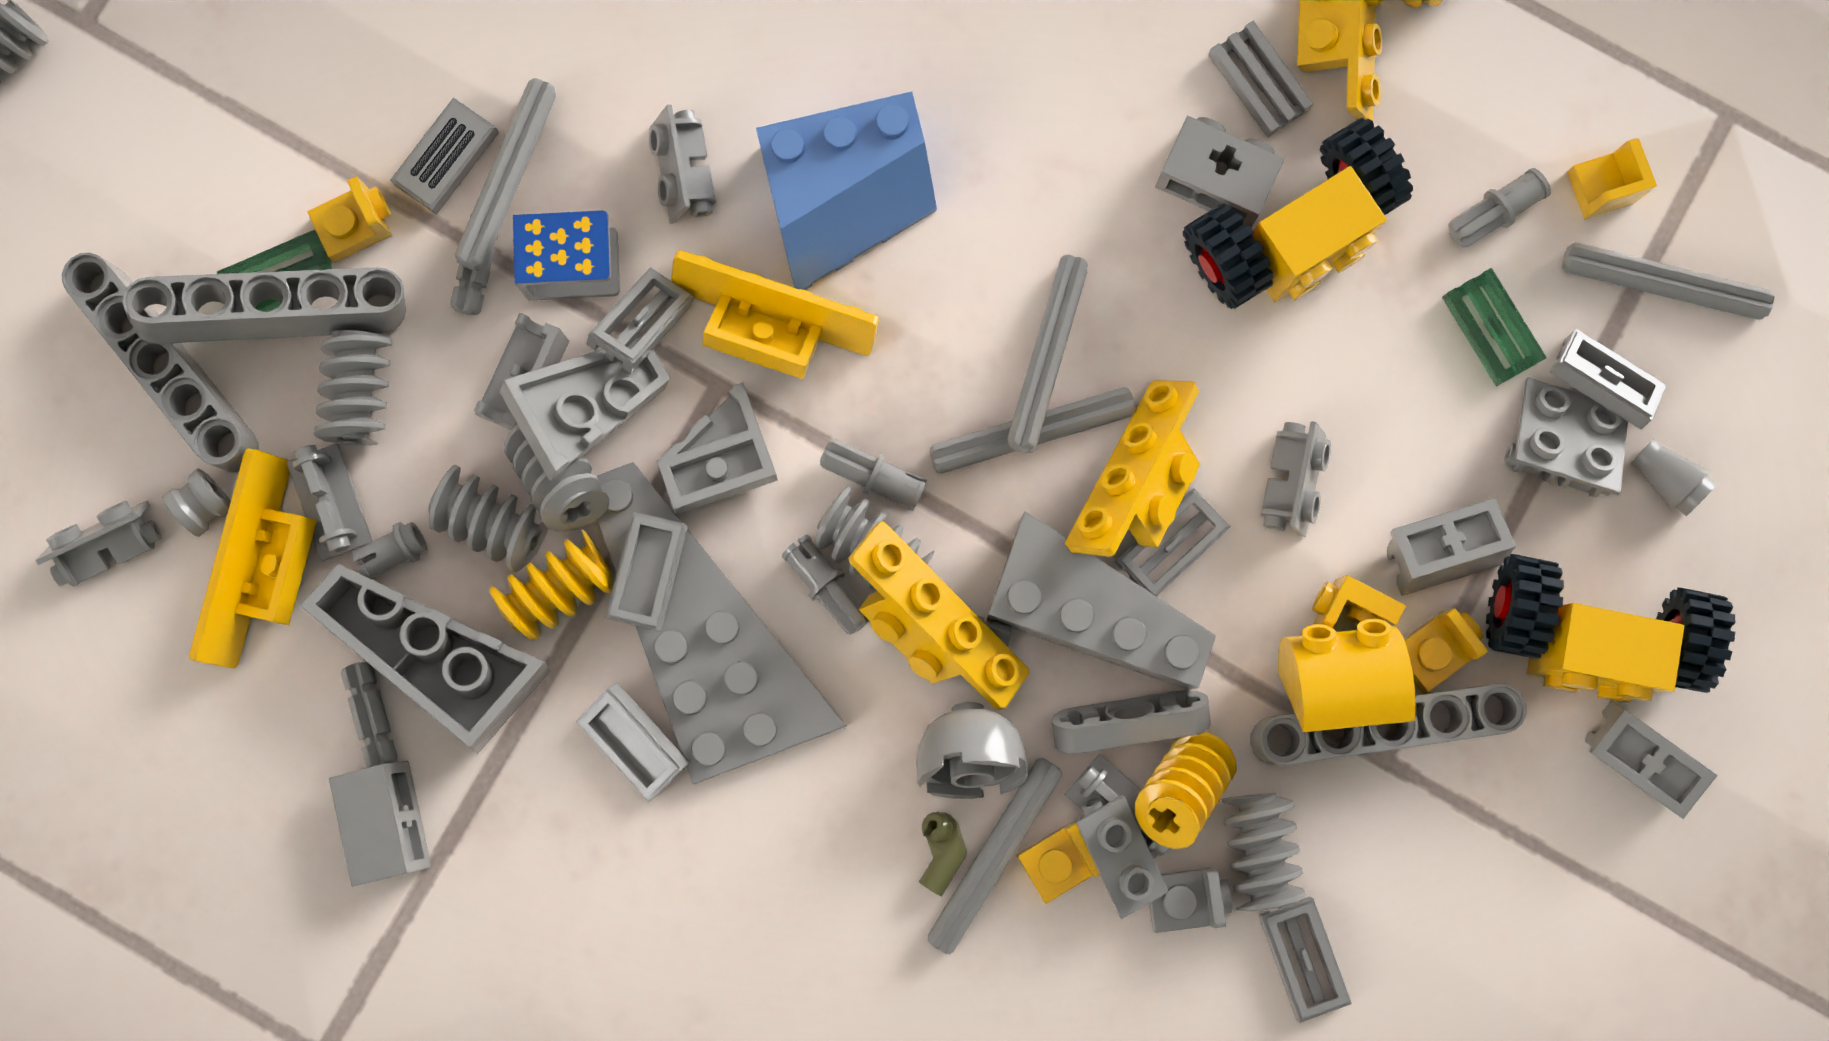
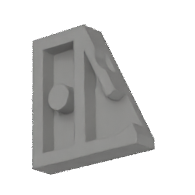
[657,382,778,516]

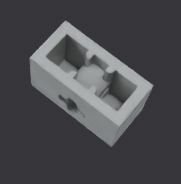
[1155,115,1285,227]

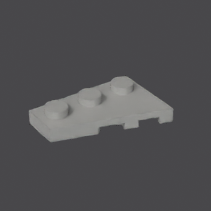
[499,337,671,482]

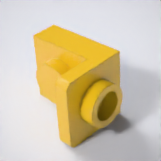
[307,176,392,263]
[1312,575,1406,628]
[1404,608,1488,693]
[1016,822,1100,904]

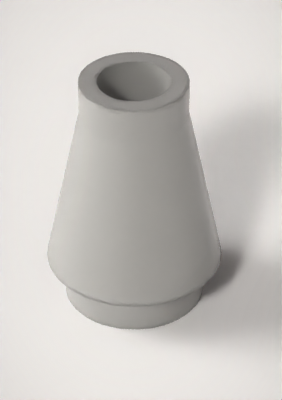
[1631,439,1717,516]

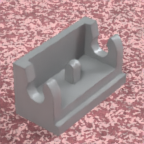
[474,313,569,430]
[1387,498,1516,596]
[1585,701,1718,819]
[329,761,431,887]

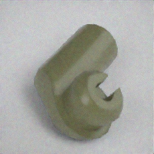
[919,812,967,897]

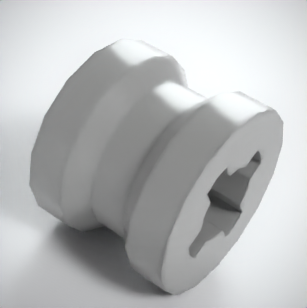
[162,468,231,537]

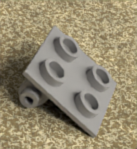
[1504,377,1628,498]

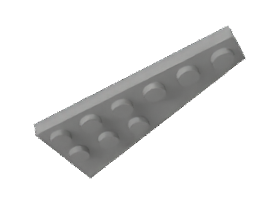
[597,462,847,784]

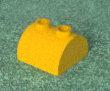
[1278,619,1416,732]

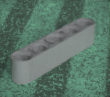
[62,252,259,472]
[122,267,406,344]
[1250,684,1527,765]

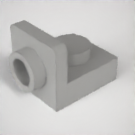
[1149,868,1233,933]

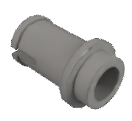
[352,522,427,579]

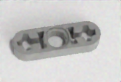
[1051,690,1211,754]

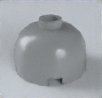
[916,702,1028,799]

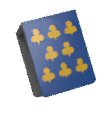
[513,210,620,301]

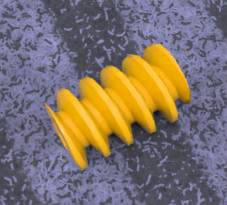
[489,530,614,641]
[1135,732,1237,849]

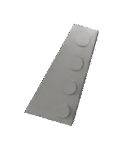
[986,511,1216,690]
[300,564,550,754]

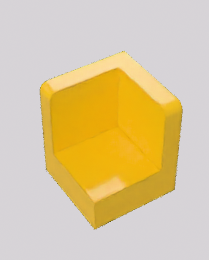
[1567,138,1657,220]

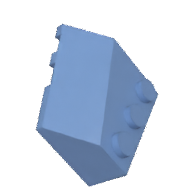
[756,91,937,290]

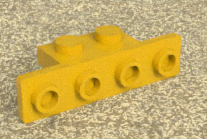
[1297,0,1383,121]
[671,250,879,379]
[1065,380,1200,557]
[189,448,317,669]
[849,522,1030,710]

